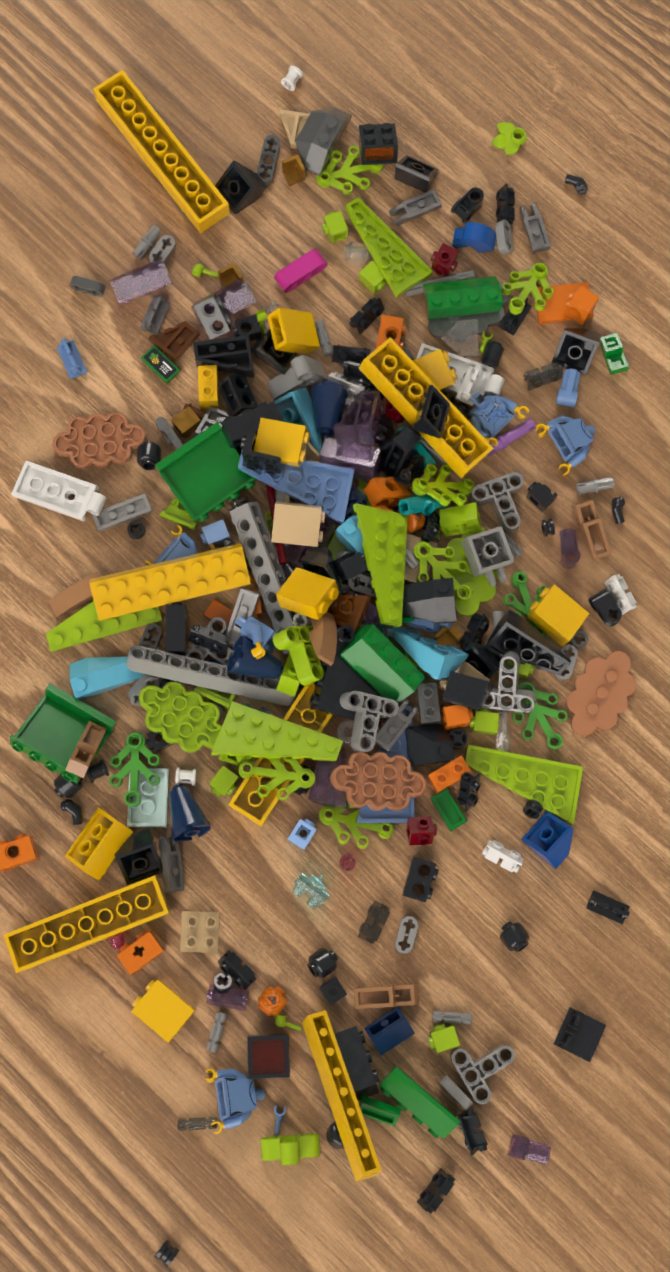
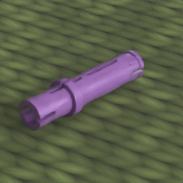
[487,418,536,456]

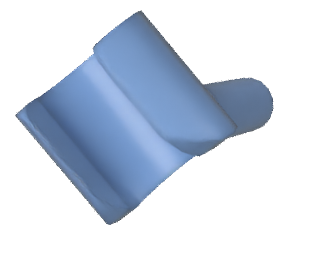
[274,1105,286,1134]

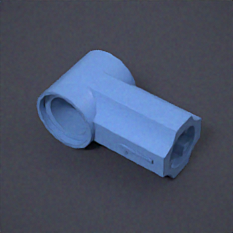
[556,369,581,408]

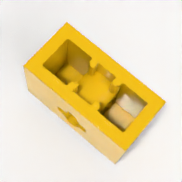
[198,365,219,409]

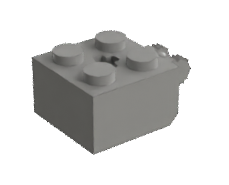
[461,526,514,587]

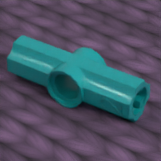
[398,492,446,516]

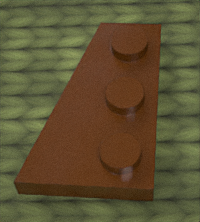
[327,595,372,633]

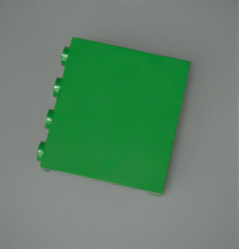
[155,422,257,523]
[10,683,116,784]

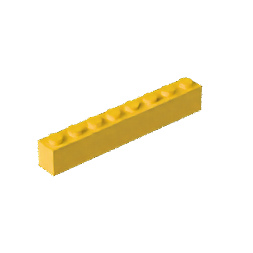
[302,1010,382,1182]

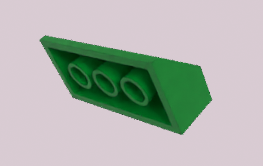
[423,276,503,320]
[340,624,425,703]
[379,1064,460,1139]

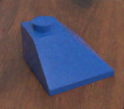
[521,811,574,869]

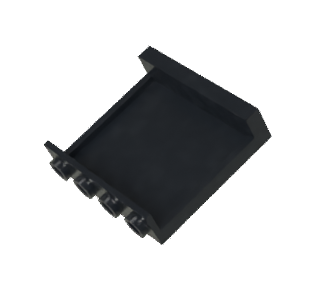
[310,636,382,727]

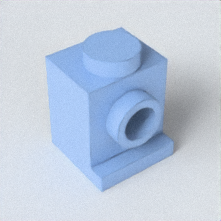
[287,818,317,850]

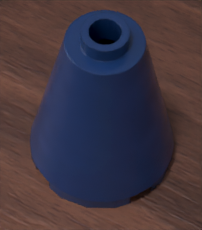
[311,381,348,436]
[227,636,284,679]
[169,785,211,842]

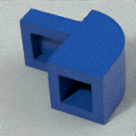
[452,222,496,253]

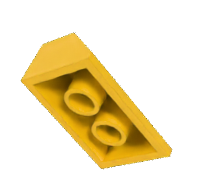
[64,807,133,881]

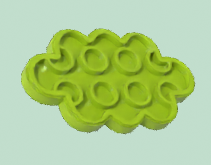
[445,526,498,617]
[139,681,222,753]

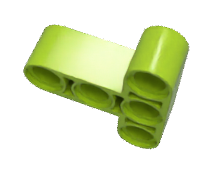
[273,625,324,686]
[260,1133,321,1165]

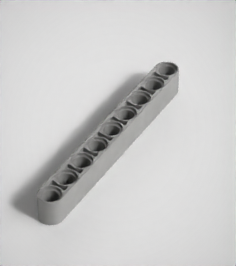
[126,645,299,706]

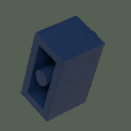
[364,1006,415,1056]

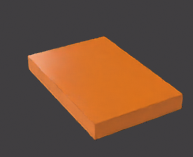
[537,282,594,324]

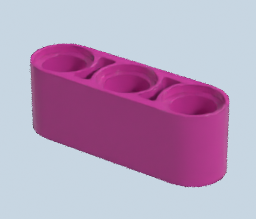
[274,249,328,293]

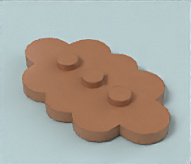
[52,412,146,469]
[566,651,636,737]
[330,752,427,811]

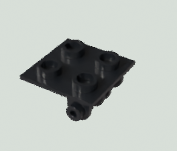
[553,1007,606,1062]

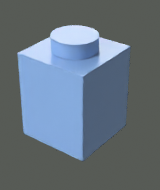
[200,519,231,548]

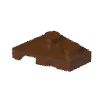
[149,321,200,362]

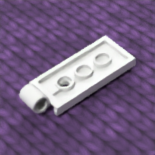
[416,343,505,397]
[11,461,107,522]

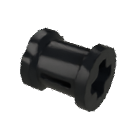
[87,759,110,783]

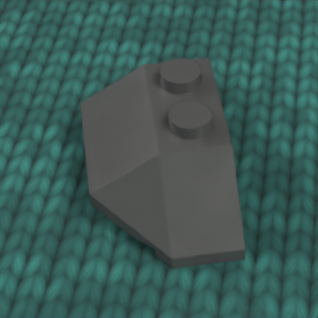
[296,108,352,176]

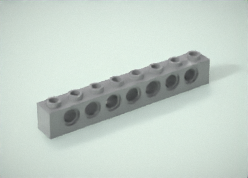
[230,501,297,655]

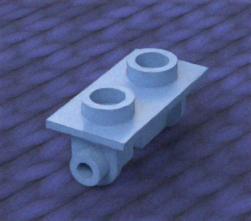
[56,339,88,380]

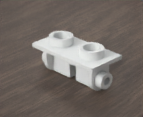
[455,365,487,406]
[327,372,366,400]
[604,574,637,615]
[482,840,523,873]

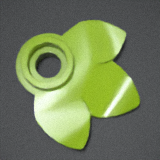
[491,122,527,155]

